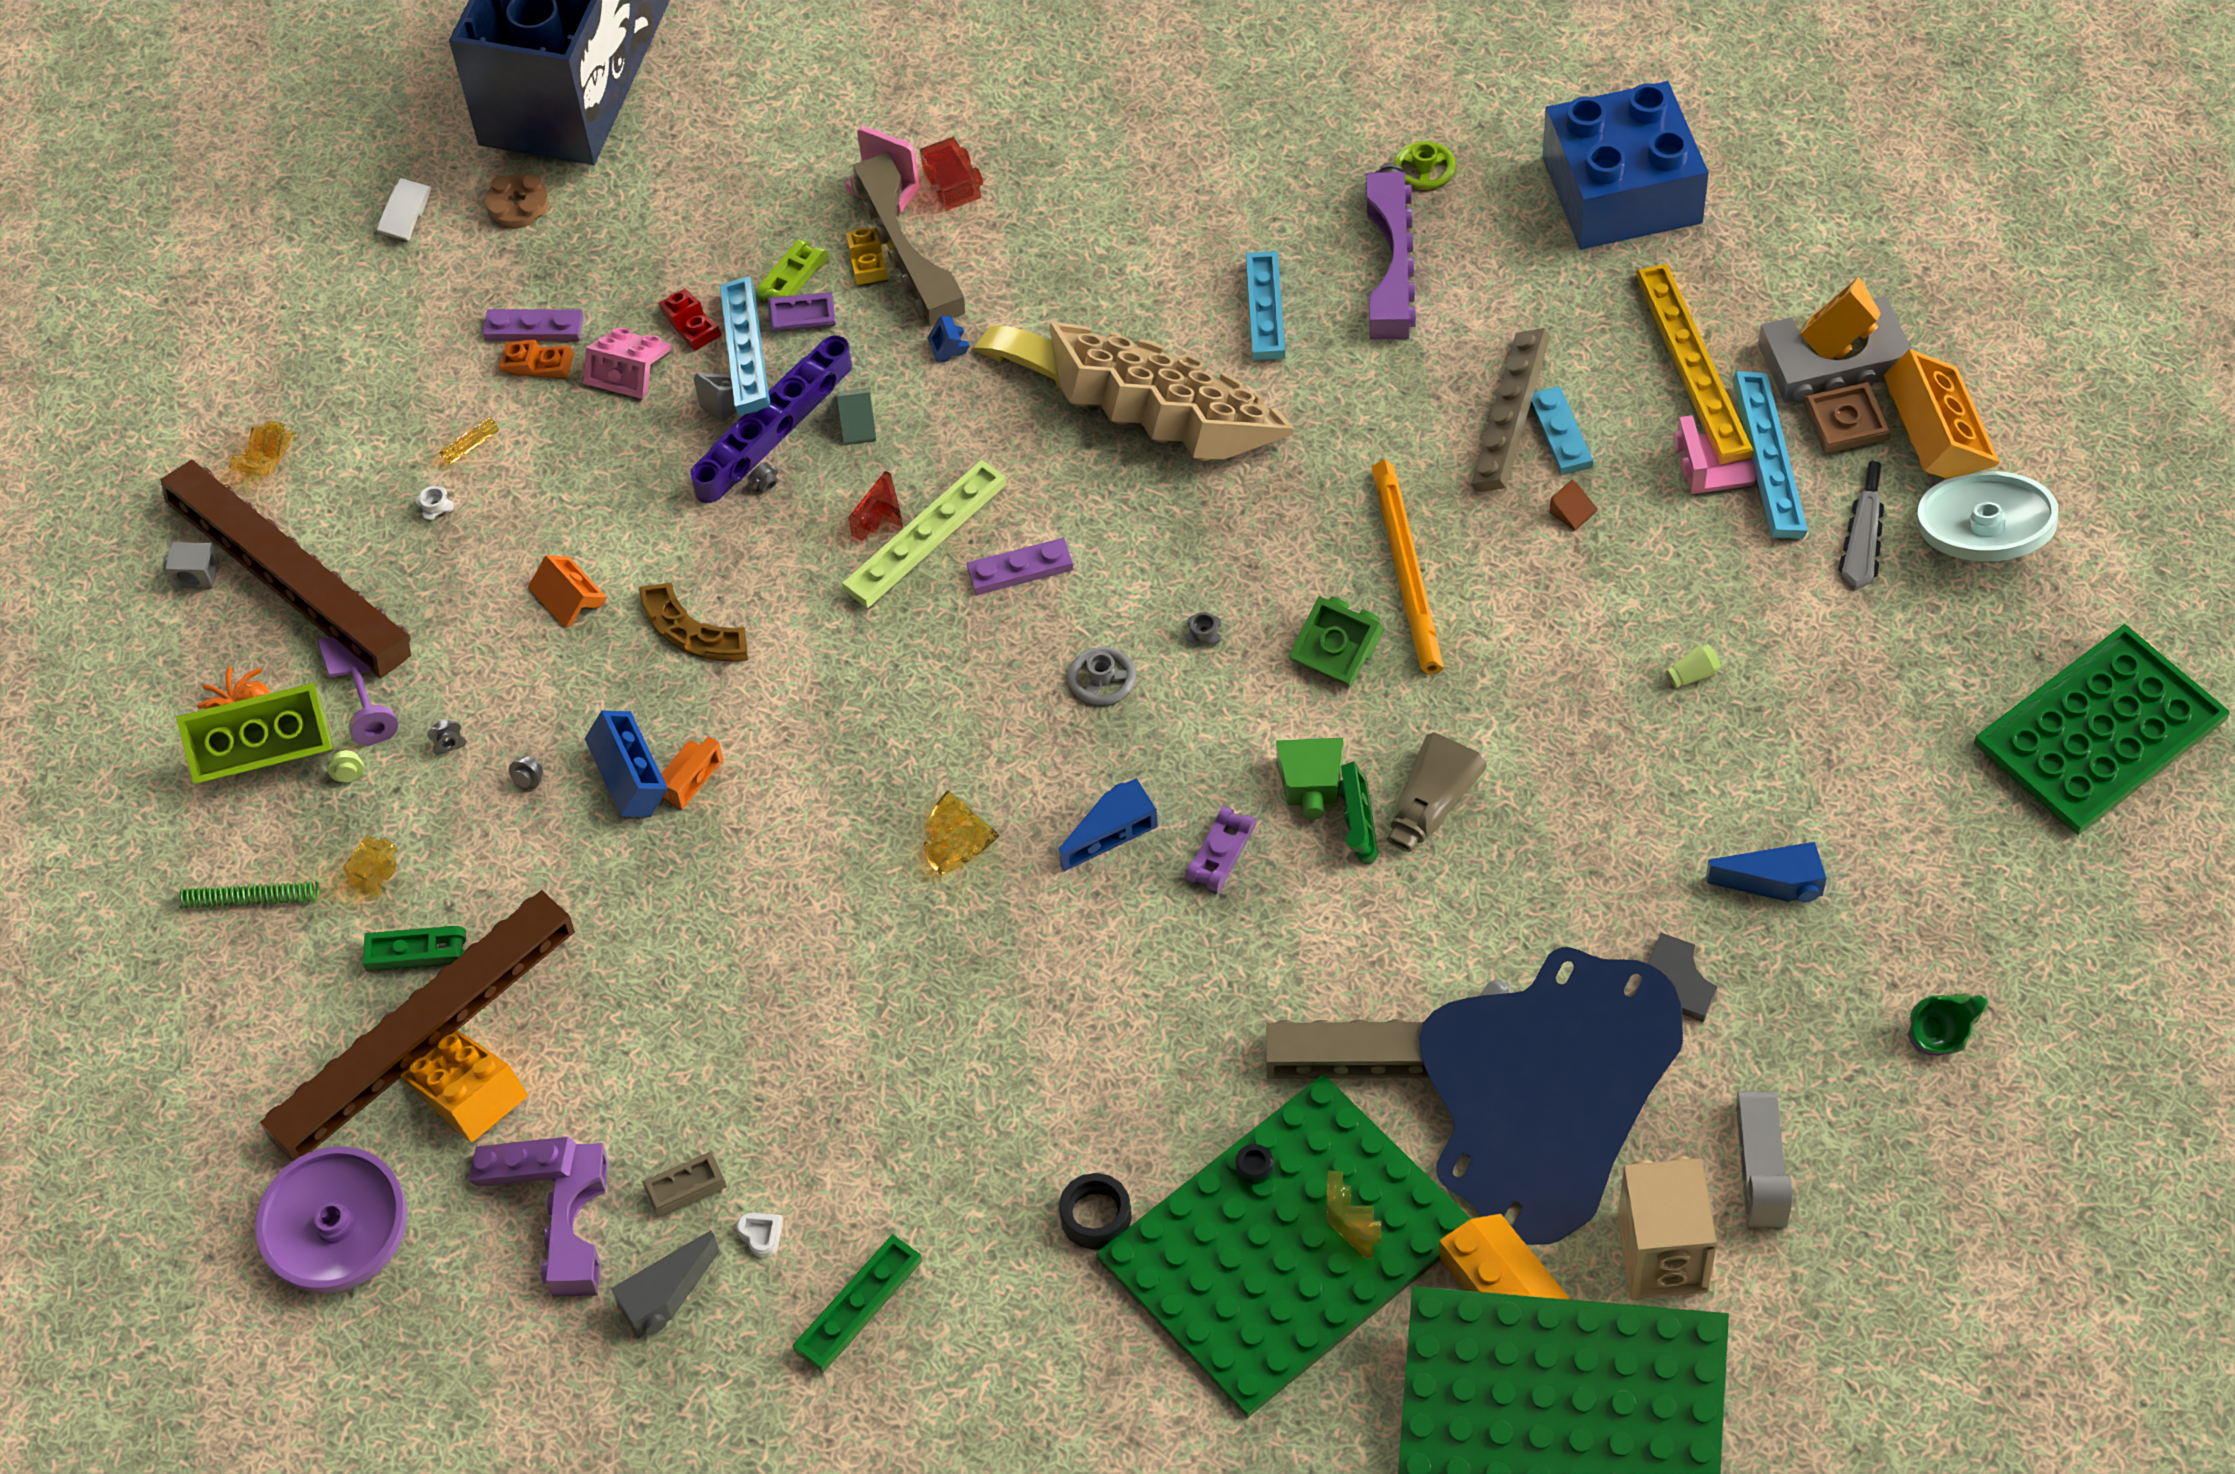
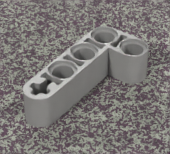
[1736,1091,1792,1228]

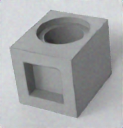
[163,542,219,589]

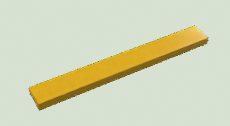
[1636,263,1753,465]

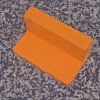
[528,555,607,627]
[661,736,724,810]

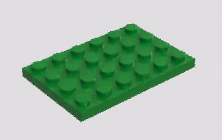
[1974,623,2230,835]

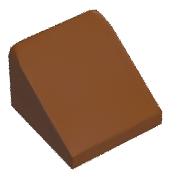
[1549,480,1597,531]

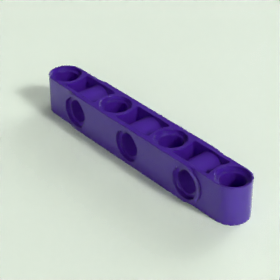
[690,335,852,503]

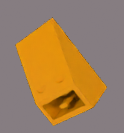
[401,1030,529,1143]

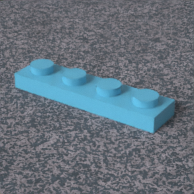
[1246,251,1285,361]

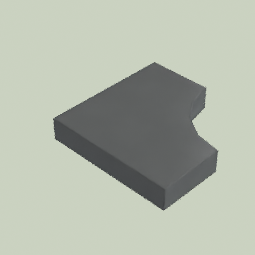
[1635,933,1718,1022]

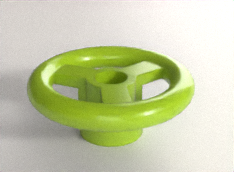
[1393,141,1456,190]

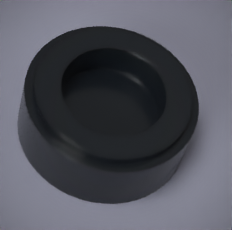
[1235,1144,1274,1184]

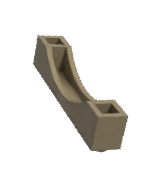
[850,152,965,327]

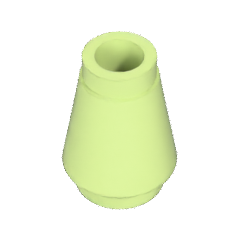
[1666,644,1721,688]

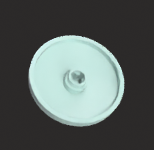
[1918,471,2058,562]

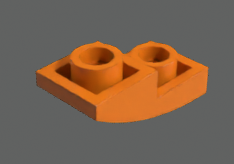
[499,340,574,379]

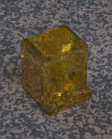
[343,835,398,897]

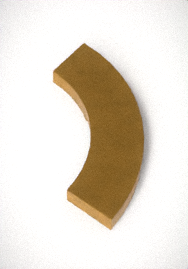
[639,582,749,661]

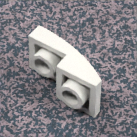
[377,178,431,242]

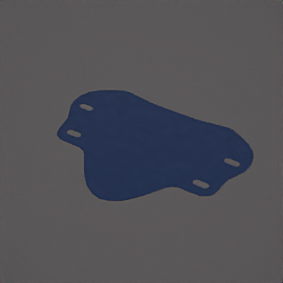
[1419,947,1683,1245]

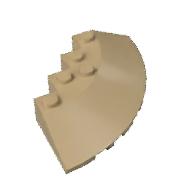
[1049,322,1294,461]

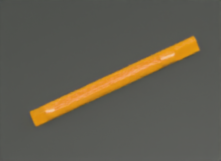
[1371,459,1444,674]

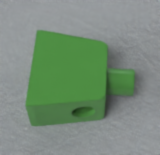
[1276,738,1344,820]

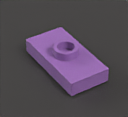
[768,292,836,332]

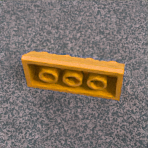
[1883,349,2000,479]
[1439,1214,1571,1300]

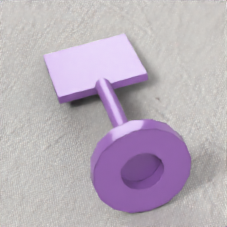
[318,637,398,746]

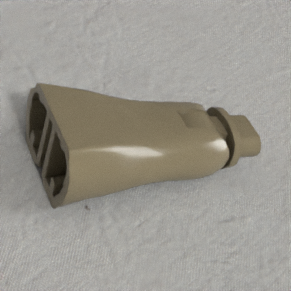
[1387,732,1487,852]

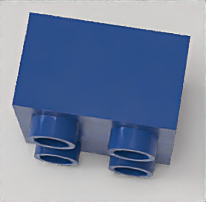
[1542,81,1709,250]

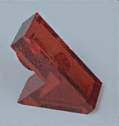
[848,471,903,541]

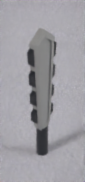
[1838,461,1884,590]

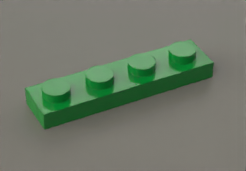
[792,1234,923,1373]

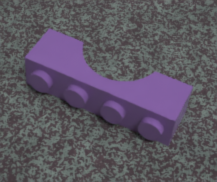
[541,1143,608,1297]

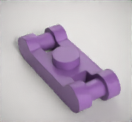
[1185,806,1257,893]

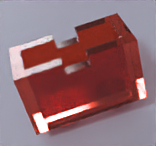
[919,136,983,211]

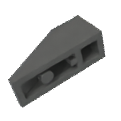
[611,1230,720,1339]

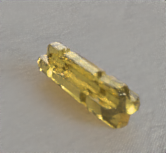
[439,417,499,465]

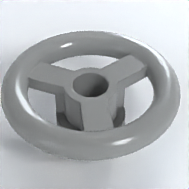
[1068,647,1136,706]

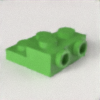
[1288,596,1384,687]

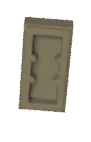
[642,1151,727,1217]

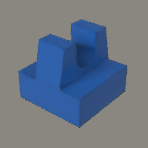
[927,315,970,362]

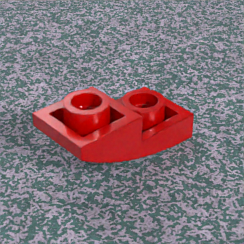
[658,288,722,351]

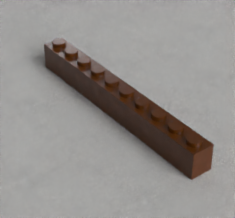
[160,459,411,679]
[260,890,575,1162]

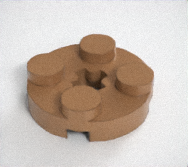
[485,174,549,228]

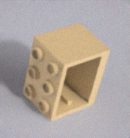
[1617,1156,1717,1299]

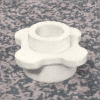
[416,486,454,520]

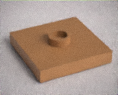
[1803,382,1891,454]

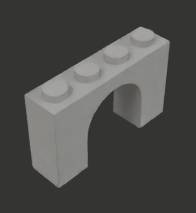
[1758,296,1912,403]

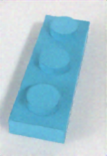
[1530,386,1593,475]

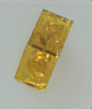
[229,421,296,476]
[1327,1171,1381,1258]

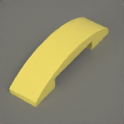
[973,326,1061,389]

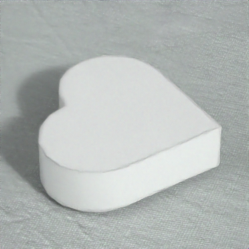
[737,1213,783,1258]

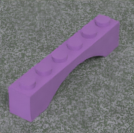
[1366,172,1416,340]

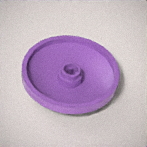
[255,1147,407,1293]

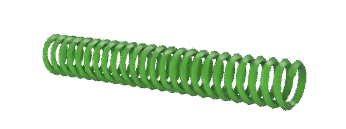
[179,881,319,909]

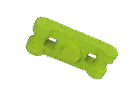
[756,239,828,303]

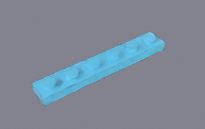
[720,276,770,416]
[1732,371,1808,539]

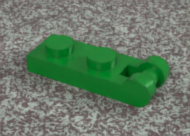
[1339,761,1378,864]
[363,926,466,971]

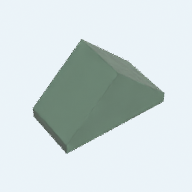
[837,388,877,445]

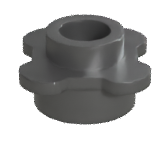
[1186,612,1221,645]
[427,720,466,755]

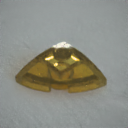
[924,790,999,875]

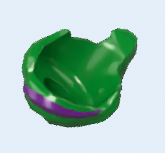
[1908,993,1988,1056]

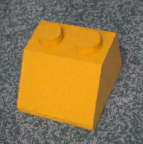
[1800,277,1881,360]

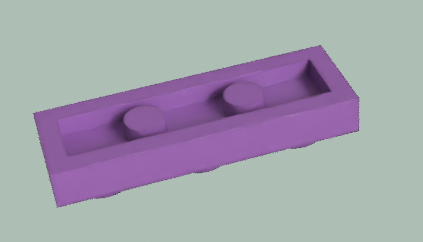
[483,309,584,341]
[967,538,1074,595]
[469,1137,576,1186]

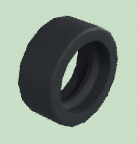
[1059,1173,1132,1250]

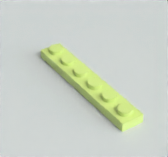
[842,459,1007,609]

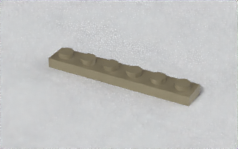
[1471,328,1550,492]

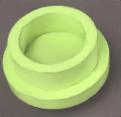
[328,750,363,782]

